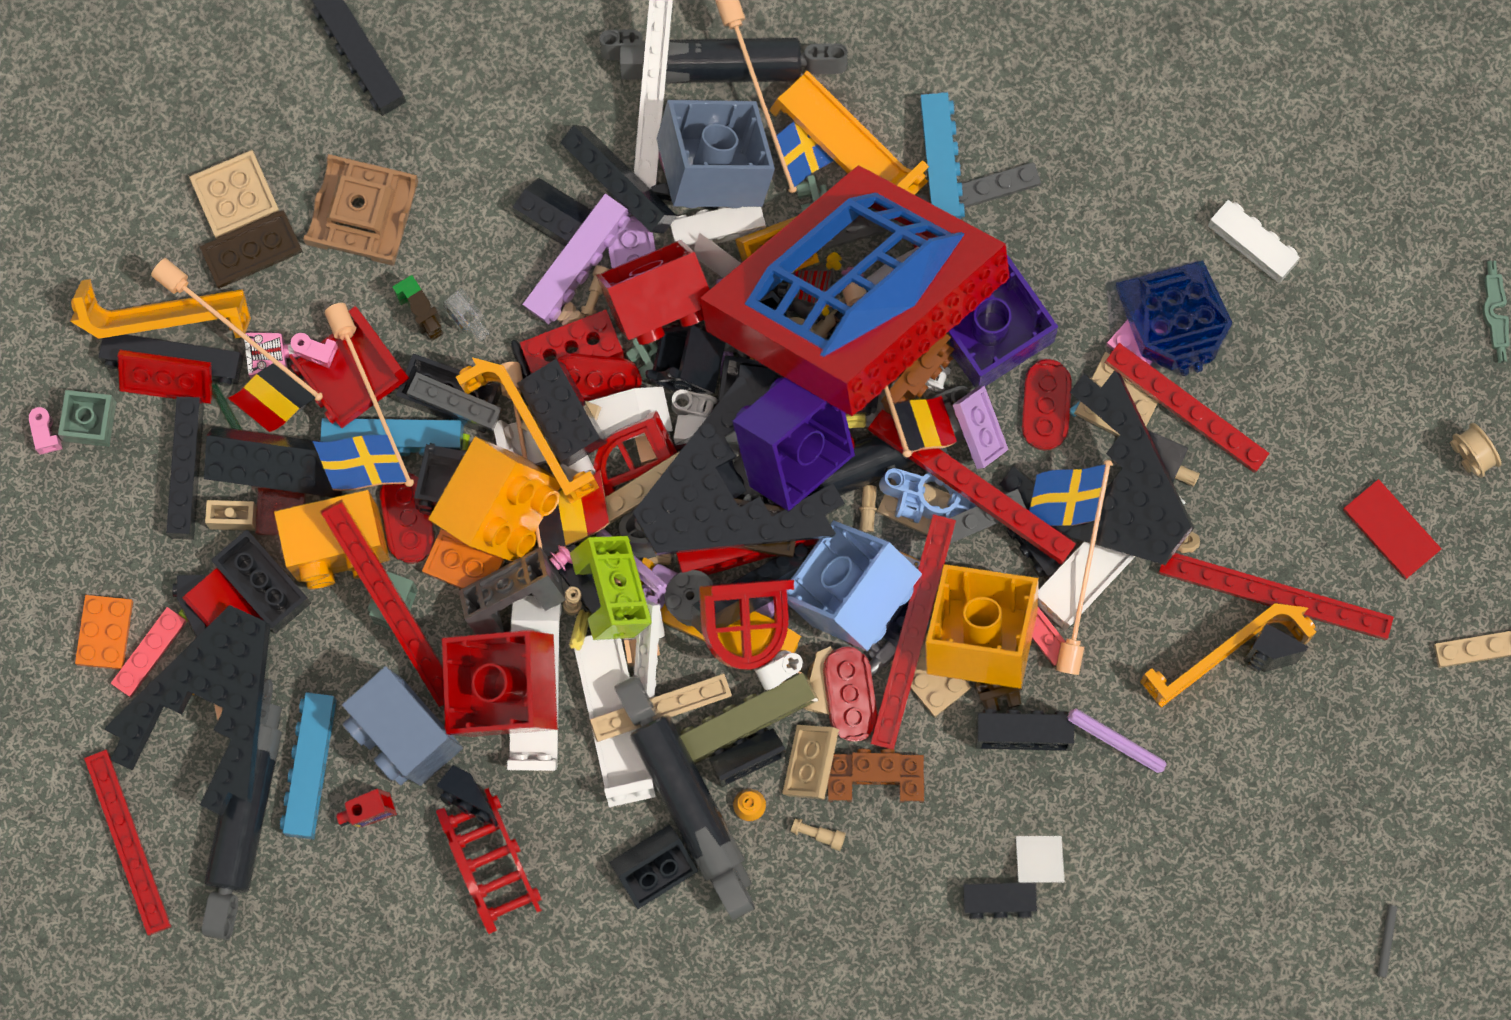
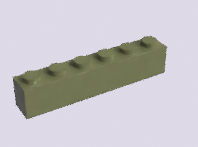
[680,672,819,764]

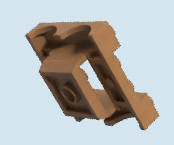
[303,154,418,266]

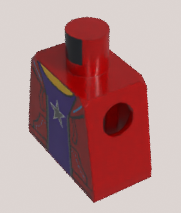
[336,789,397,828]

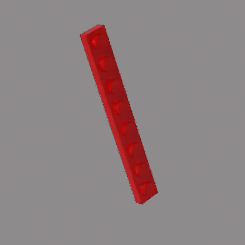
[1104,343,1270,473]
[84,750,172,936]

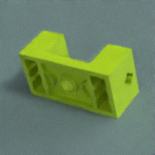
[570,536,652,640]

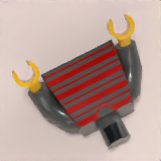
[778,252,842,320]

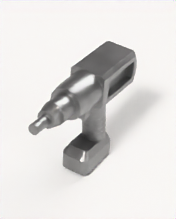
[852,641,897,676]

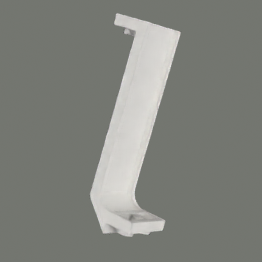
[494,387,673,465]
[1038,497,1186,631]
[507,596,562,771]
[574,635,656,807]

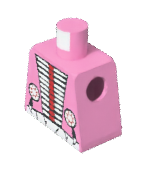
[244,333,299,379]

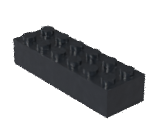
[204,426,346,498]

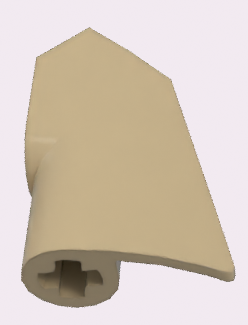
[803,646,833,715]

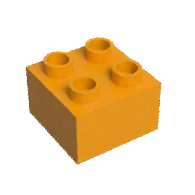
[428,436,561,562]
[274,490,390,589]
[926,564,1038,689]

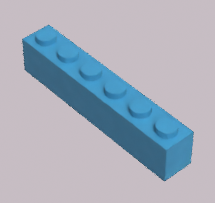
[921,92,965,219]
[320,418,464,456]
[280,692,337,840]

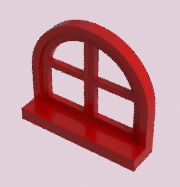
[593,410,677,497]
[699,580,794,669]

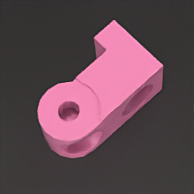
[291,333,338,368]
[29,407,62,455]

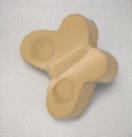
[557,302,584,326]

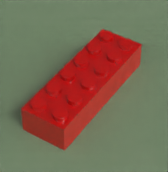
[676,539,819,576]

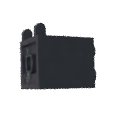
[645,324,726,394]
[414,443,467,515]

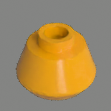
[733,789,766,821]

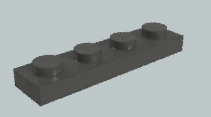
[407,372,502,431]
[950,489,1026,543]

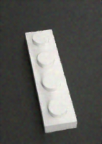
[634,600,661,698]

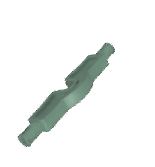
[1483,261,1510,363]

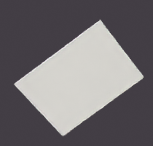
[693,232,741,278]
[1016,836,1064,882]

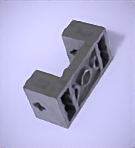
[459,547,566,635]

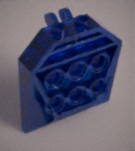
[1115,260,1232,376]

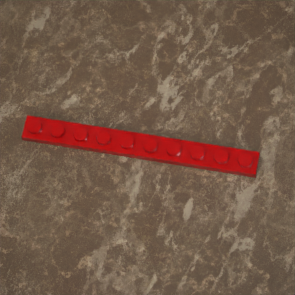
[868,409,1076,565]
[321,499,444,707]
[871,514,956,750]
[1158,553,1394,640]

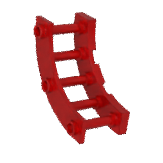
[436,788,542,934]

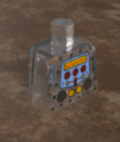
[443,287,490,342]

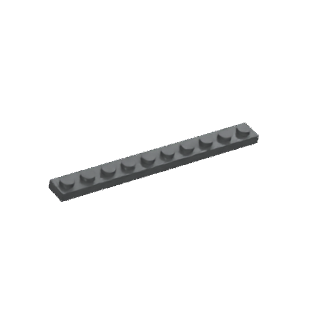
[822,162,1041,251]

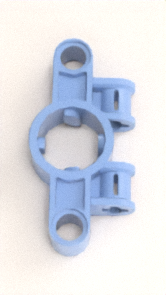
[879,468,976,523]

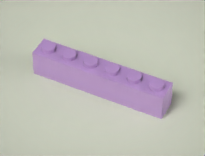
[523,194,631,325]

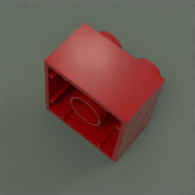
[596,240,710,345]
[442,630,558,737]

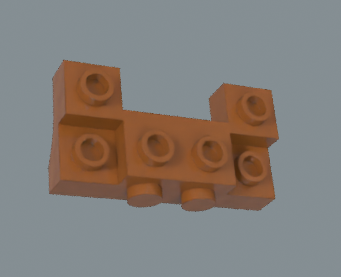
[881,334,954,415]
[828,749,924,803]

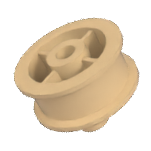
[1450,423,1502,478]

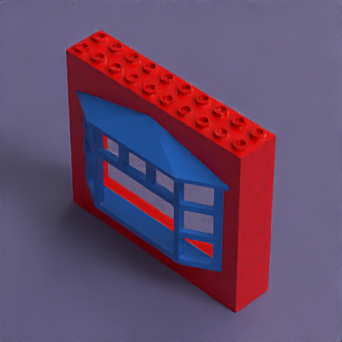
[700,165,1010,417]

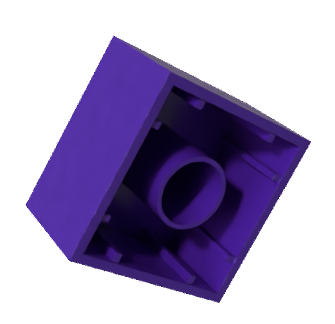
[946,255,1058,388]
[733,377,855,511]

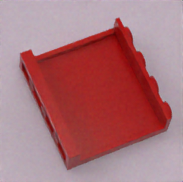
[289,306,409,428]

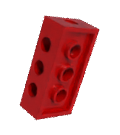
[520,310,624,374]

